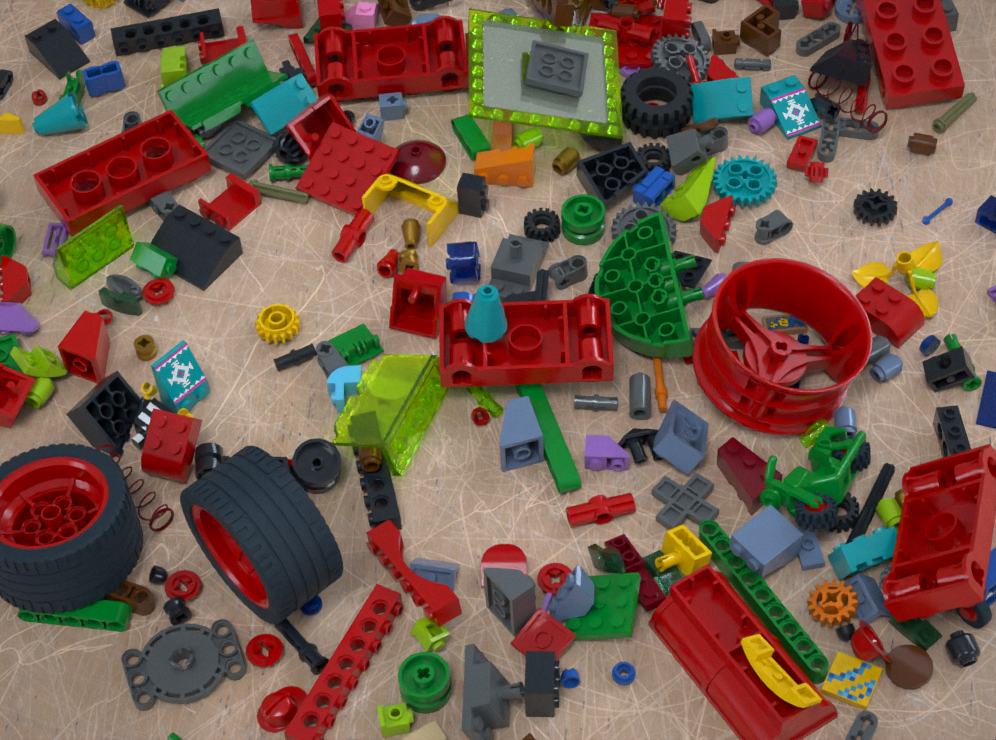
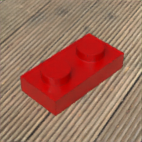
[786,135,818,172]

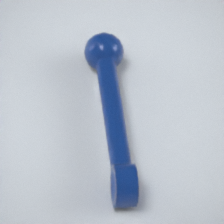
[922,198,953,225]

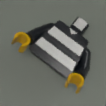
[131,382,194,449]

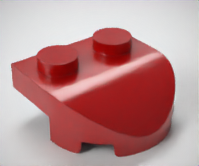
[481,544,527,588]

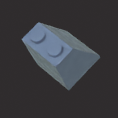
[499,396,544,472]
[729,504,803,577]

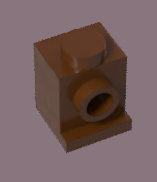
[712,29,740,55]

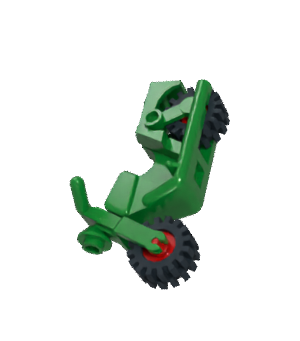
[760,426,871,532]

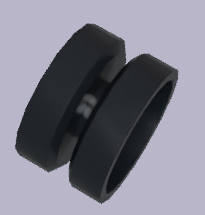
[292,438,341,494]

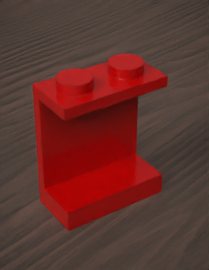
[197,26,246,64]
[198,173,262,231]

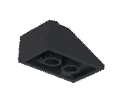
[25,19,90,80]

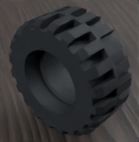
[619,67,693,139]

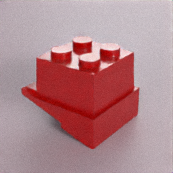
[250,0,303,29]
[284,93,357,161]
[389,268,447,339]
[0,362,36,428]

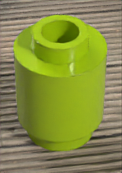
[513,128,543,148]
[905,267,937,290]
[25,377,55,409]
[876,498,902,532]

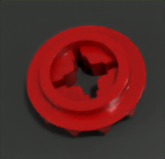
[142,278,175,306]
[537,563,572,596]
[165,570,202,601]
[246,634,283,669]

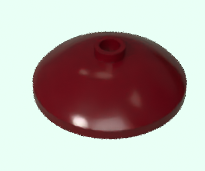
[390,139,446,184]

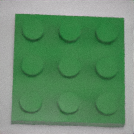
[565,573,641,641]

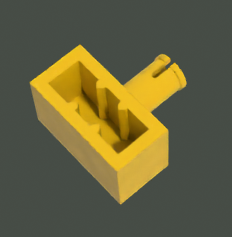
[655,524,712,577]

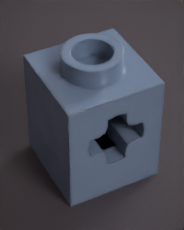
[379,92,407,121]

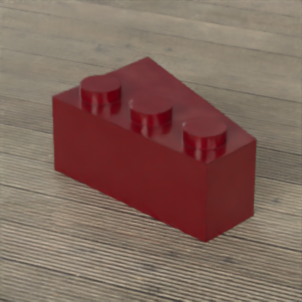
[717,437,783,516]

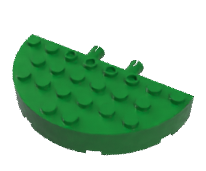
[594,211,705,358]

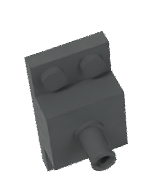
[489,234,548,302]
[462,644,524,740]

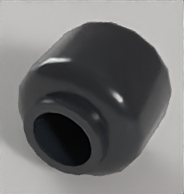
[945,630,981,668]

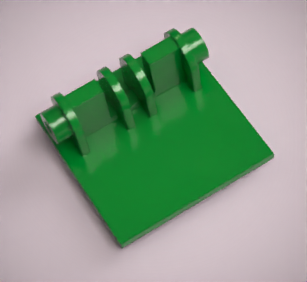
[328,323,384,366]

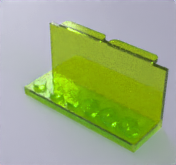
[332,354,450,476]

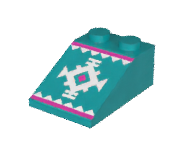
[760,75,822,140]
[151,340,210,414]

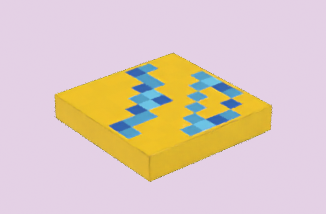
[821,651,883,711]

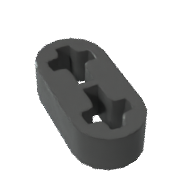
[691,21,711,51]
[846,711,878,740]

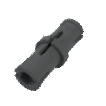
[574,394,618,411]

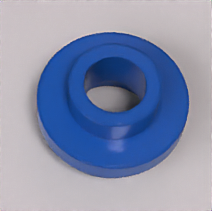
[612,662,636,685]

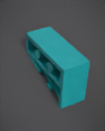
[827,526,897,581]

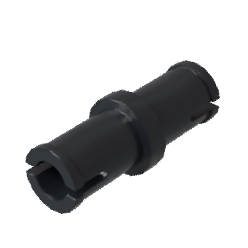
[273,343,317,371]

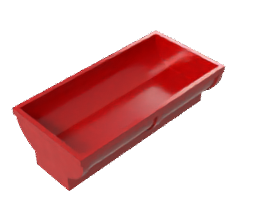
[648,564,838,740]

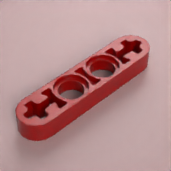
[288,33,317,87]

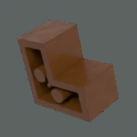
[740,4,781,56]

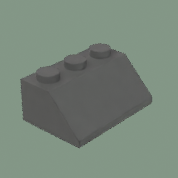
[483,567,537,637]

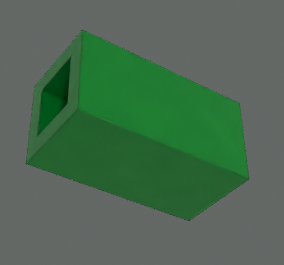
[130,242,178,279]

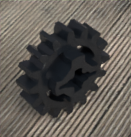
[853,188,898,226]

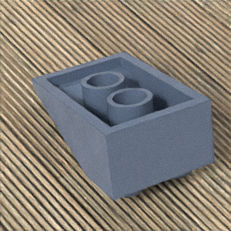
[653,399,709,474]

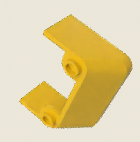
[362,174,459,247]

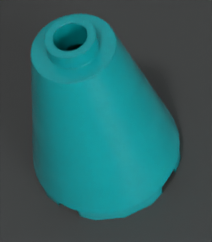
[32,92,88,136]
[465,285,507,343]

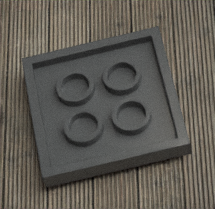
[525,40,589,97]
[204,118,276,180]

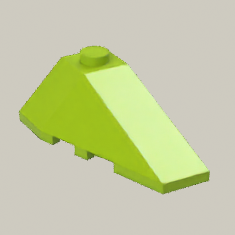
[658,156,716,222]

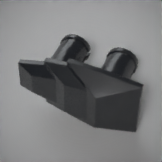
[618,428,664,465]

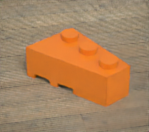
[474,143,536,187]

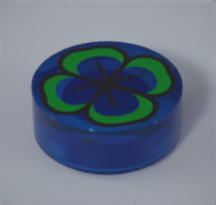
[919,335,940,356]

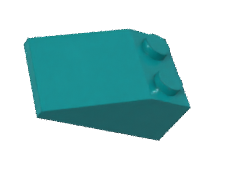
[250,73,317,136]
[691,77,753,123]

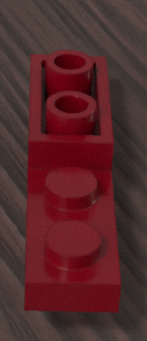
[604,534,666,612]

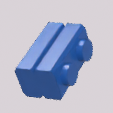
[56,4,96,45]
[632,166,675,208]

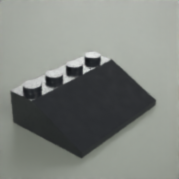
[151,204,243,291]

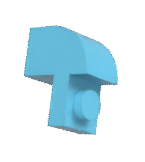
[327,365,363,413]

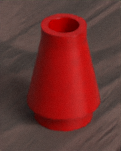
[377,249,399,277]

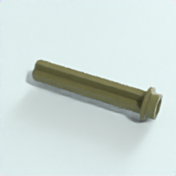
[932,92,977,133]
[248,179,309,203]

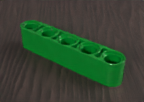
[17,600,132,632]

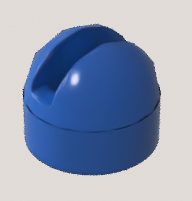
[561,668,580,689]

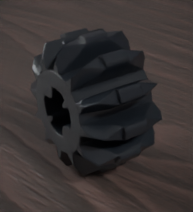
[272,132,305,165]

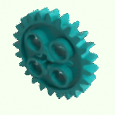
[712,155,777,208]

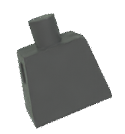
[666,129,714,175]

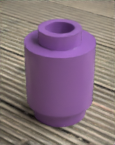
[748,108,777,135]

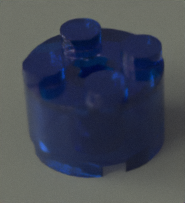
[446,241,481,284]

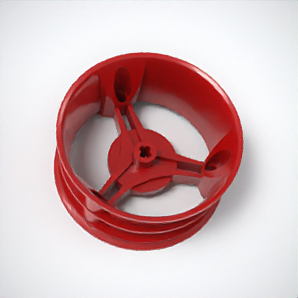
[692,258,873,436]

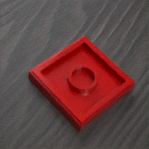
[510,607,576,661]

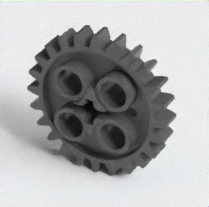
[650,34,710,83]
[611,202,677,245]

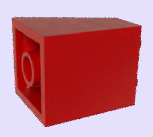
[58,310,110,384]

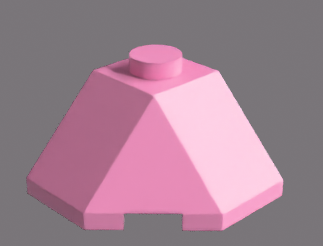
[342,2,380,30]

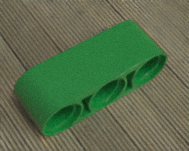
[451,114,491,161]

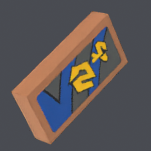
[762,314,808,335]

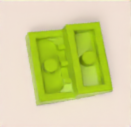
[10,345,68,377]

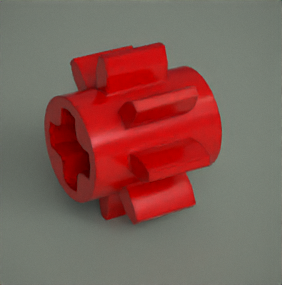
[804,162,829,183]

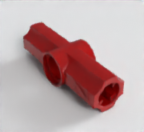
[597,14,655,44]
[331,208,374,263]
[566,493,636,527]

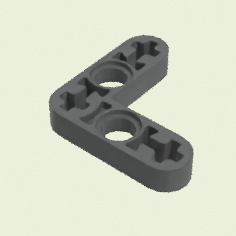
[817,117,879,163]

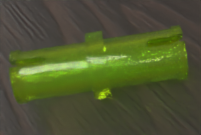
[466,386,504,418]

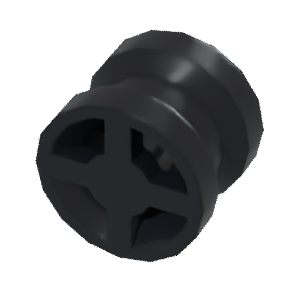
[163,596,192,625]

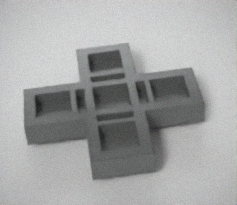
[651,473,719,530]

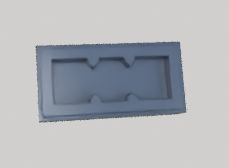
[797,527,825,571]

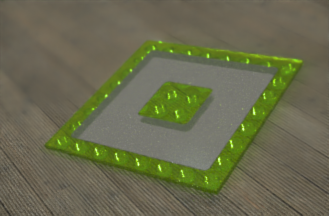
[468,8,624,139]

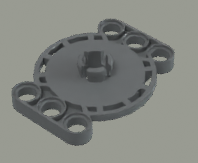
[121,619,246,711]

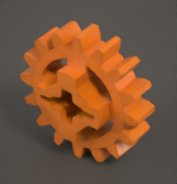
[807,579,859,628]

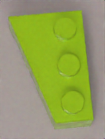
[160,46,189,88]

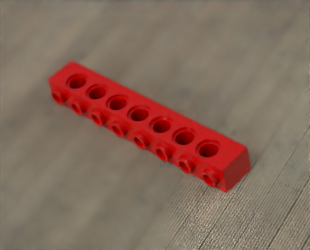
[284,584,404,740]

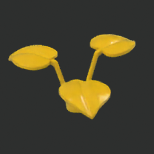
[852,241,943,318]

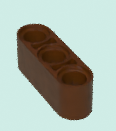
[100,580,155,616]

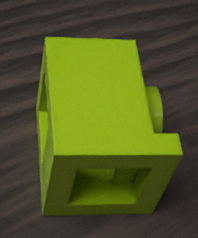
[410,617,450,653]
[377,702,414,738]

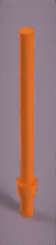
[653,357,668,413]

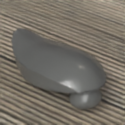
[106,274,142,301]

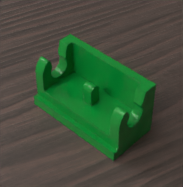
[59,70,86,105]

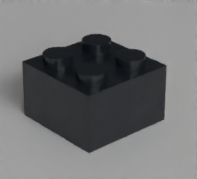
[524,651,560,717]

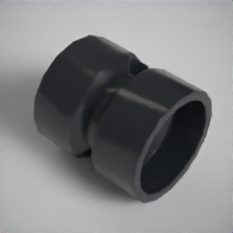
[195,442,223,480]

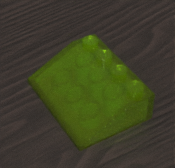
[52,204,134,290]

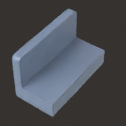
[410,558,460,591]
[845,574,893,624]

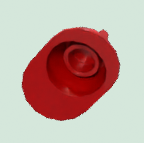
[851,620,893,664]
[257,686,307,733]

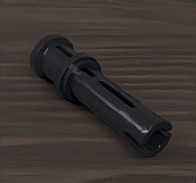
[274,618,329,675]

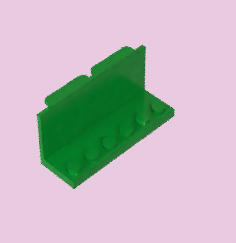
[157,40,288,130]

